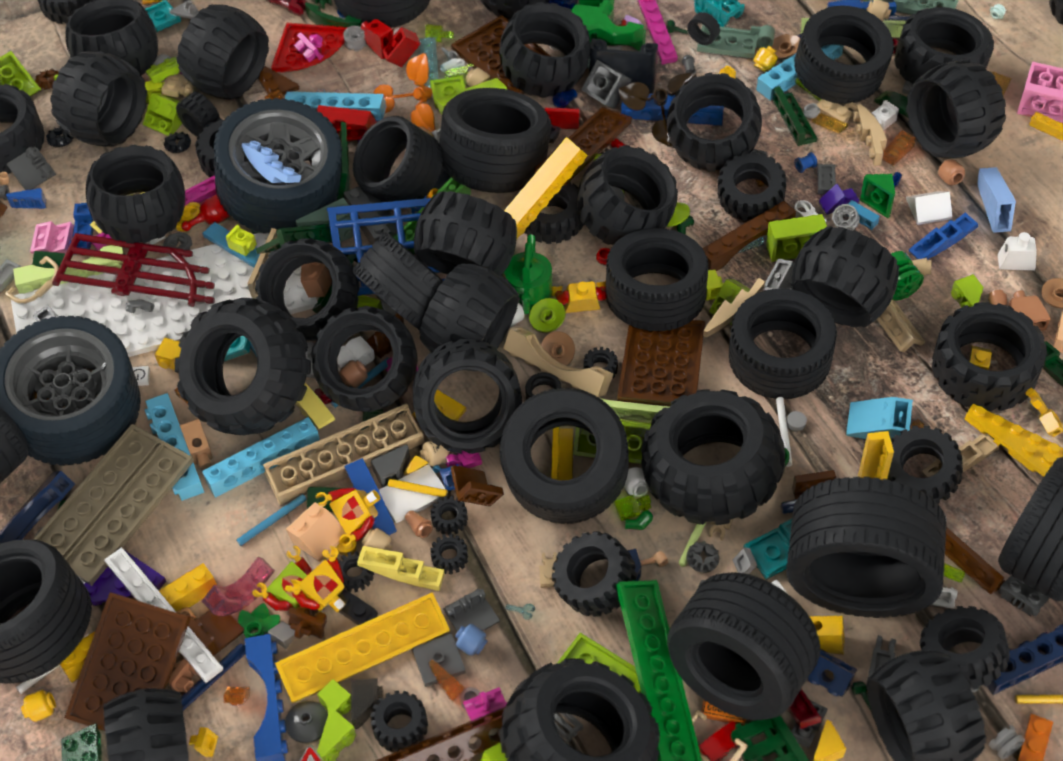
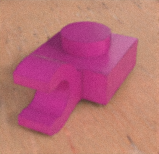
[446,451,482,468]

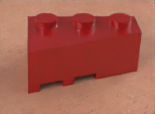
[317,105,377,141]

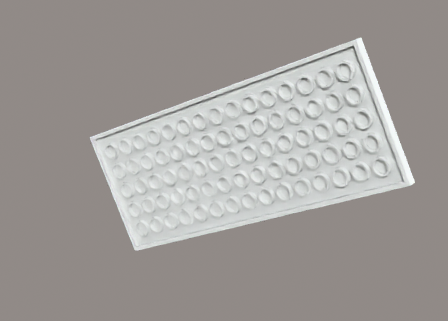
[11,232,317,372]

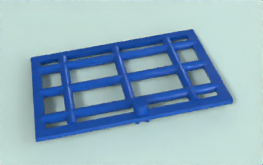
[327,198,445,296]

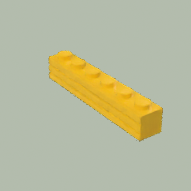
[1029,111,1063,141]

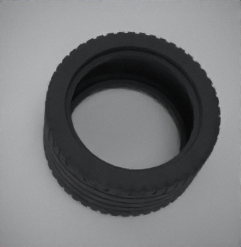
[786,477,946,618]

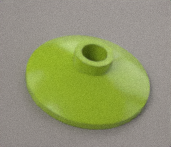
[666,202,690,227]
[529,298,566,333]

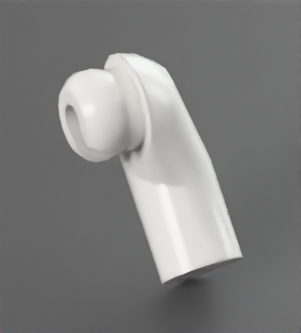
[440,58,465,72]

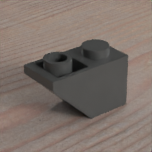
[371,444,410,488]

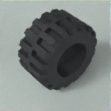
[176,92,221,137]
[370,690,428,752]

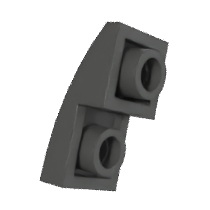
[791,700,828,749]

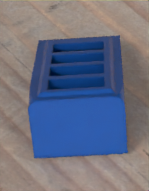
[6,188,46,209]

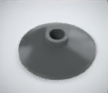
[285,701,328,743]

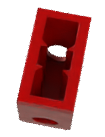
[361,19,393,60]

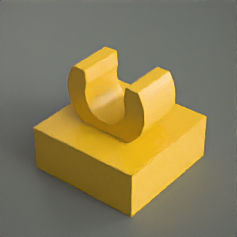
[189,727,218,757]

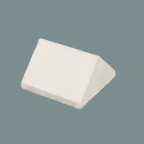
[906,191,952,225]

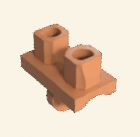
[168,658,200,693]

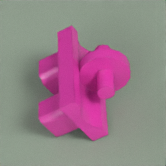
[294,32,323,62]
[463,687,507,721]

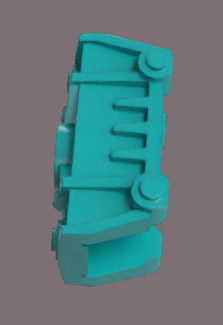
[694,0,745,27]

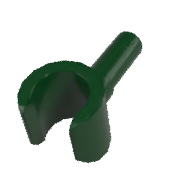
[666,20,688,34]
[851,681,871,711]

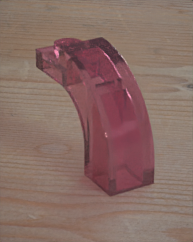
[202,557,275,616]

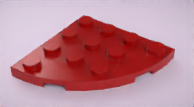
[271,23,349,73]

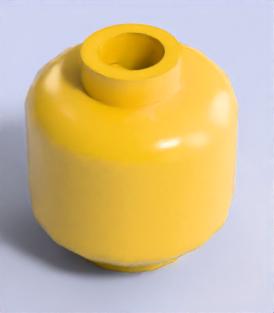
[753,46,778,72]
[21,689,56,722]

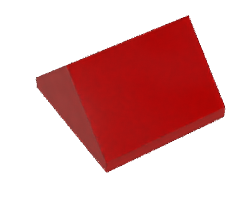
[545,108,581,129]

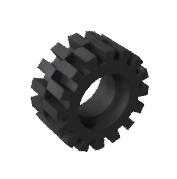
[583,347,618,379]
[430,496,468,535]
[430,534,468,574]
[338,551,374,592]

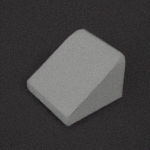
[268,621,296,649]

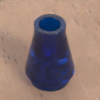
[553,89,577,108]

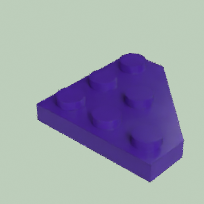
[84,550,167,606]

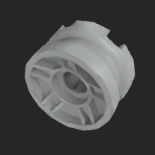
[343,26,367,51]
[832,204,860,231]
[989,725,1025,760]

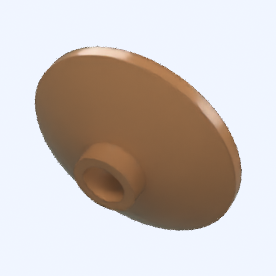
[771,34,800,59]
[1041,278,1063,309]
[541,331,575,366]

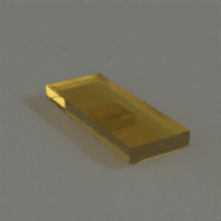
[812,113,848,134]

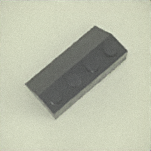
[344,186,397,245]

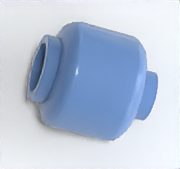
[455,624,488,656]

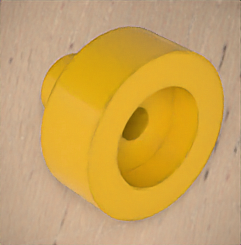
[719,66,736,78]
[336,540,357,556]

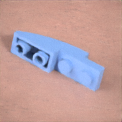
[241,141,301,183]

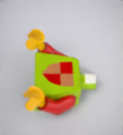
[252,546,312,611]

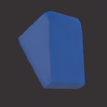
[439,464,459,491]

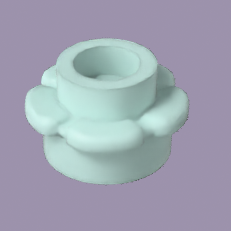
[990,4,1006,19]

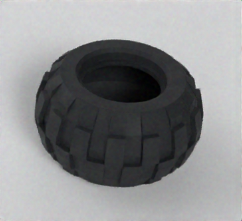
[175,297,311,436]
[641,389,785,525]
[500,658,660,761]

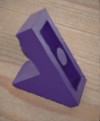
[819,184,860,215]

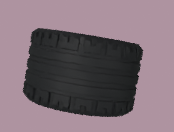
[353,116,443,202]

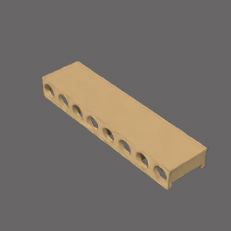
[263,403,425,505]

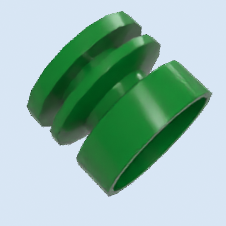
[890,251,924,301]

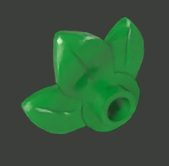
[238,603,280,638]

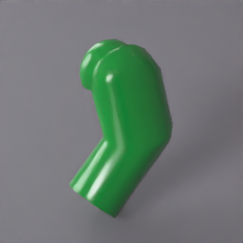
[625,510,653,530]

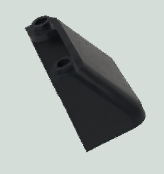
[589,39,658,94]

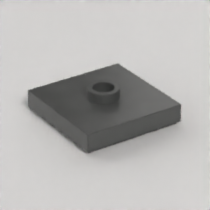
[412,633,466,687]

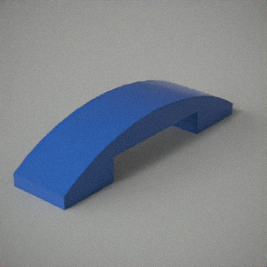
[69,203,94,255]

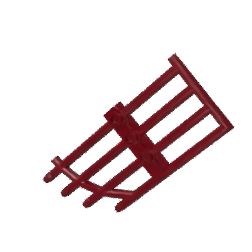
[52,233,215,307]

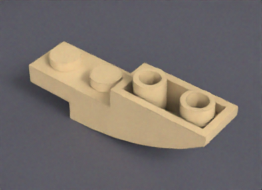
[853,104,887,166]

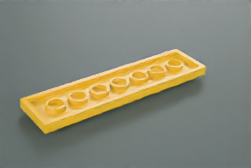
[275,592,450,704]

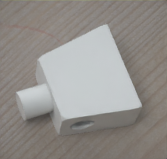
[997,232,1037,270]

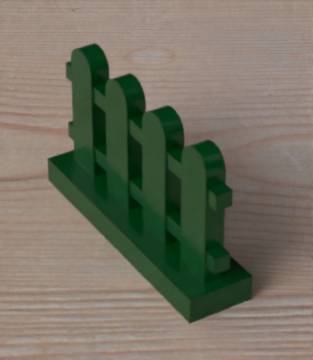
[731,715,809,761]

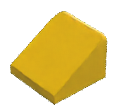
[403,455,428,476]

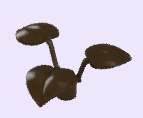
[619,73,696,147]

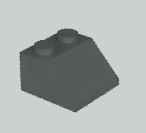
[581,60,632,109]

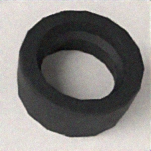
[687,12,720,45]
[525,372,562,400]

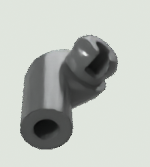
[125,299,155,313]

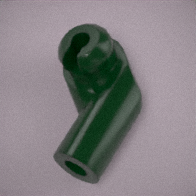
[677,215,695,235]

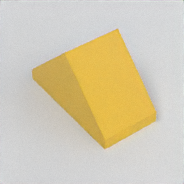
[813,719,846,761]

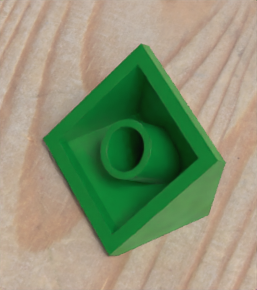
[860,174,895,219]

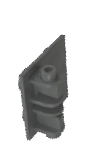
[6,146,56,190]
[998,575,1050,617]
[443,589,500,632]

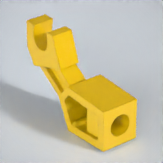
[1025,388,1063,437]

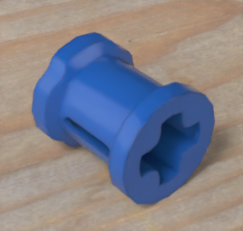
[794,152,818,173]

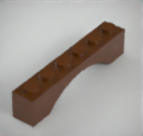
[703,201,796,271]

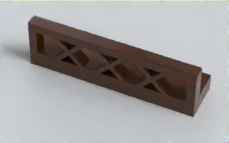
[945,527,1005,595]

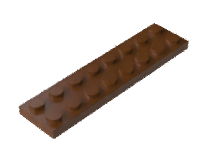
[535,107,632,185]

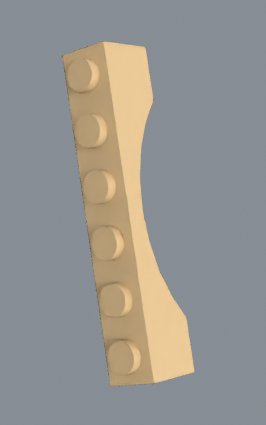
[503,326,613,397]

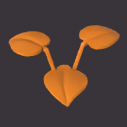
[373,53,436,132]

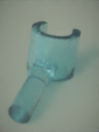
[505,604,535,620]

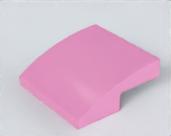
[30,221,74,254]

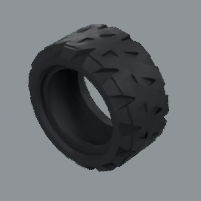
[894,7,994,85]
[0,84,45,174]
[932,302,1047,411]
[413,339,522,454]

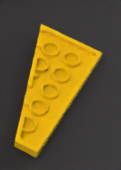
[964,404,1063,477]

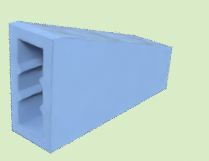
[977,167,1016,233]

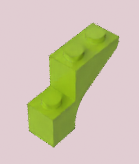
[317,679,356,761]

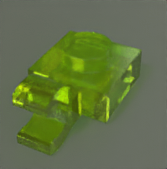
[425,24,454,43]
[445,64,473,77]
[614,495,652,521]

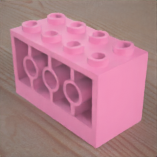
[1017,62,1063,124]

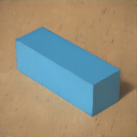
[848,200,880,230]

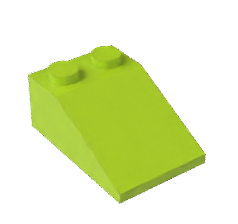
[0,51,41,96]

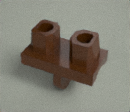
[288,605,327,639]

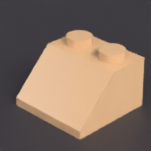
[286,502,346,562]

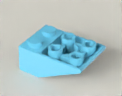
[846,397,913,443]

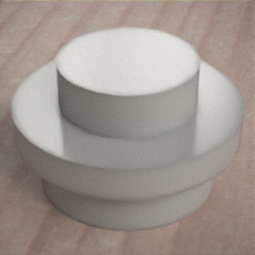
[803,103,821,119]

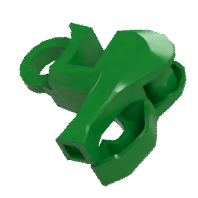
[572,0,646,51]

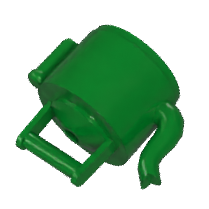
[504,234,553,315]

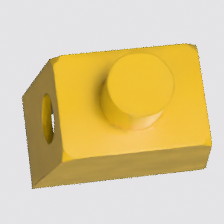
[810,616,845,655]

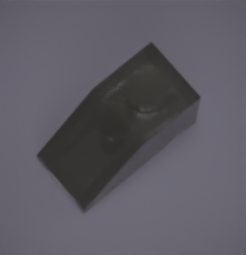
[351,678,384,729]

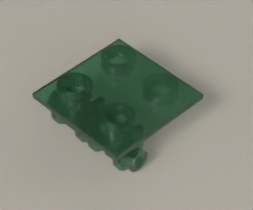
[61,723,102,761]

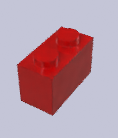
[382,27,421,67]

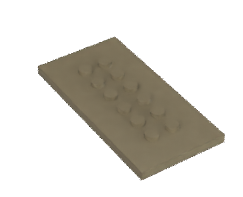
[33,424,194,586]

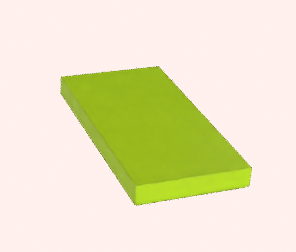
[557,633,641,693]

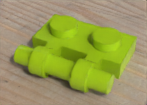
[145,57,180,83]

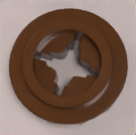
[35,68,59,89]

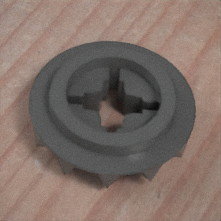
[163,232,193,250]
[686,541,720,573]

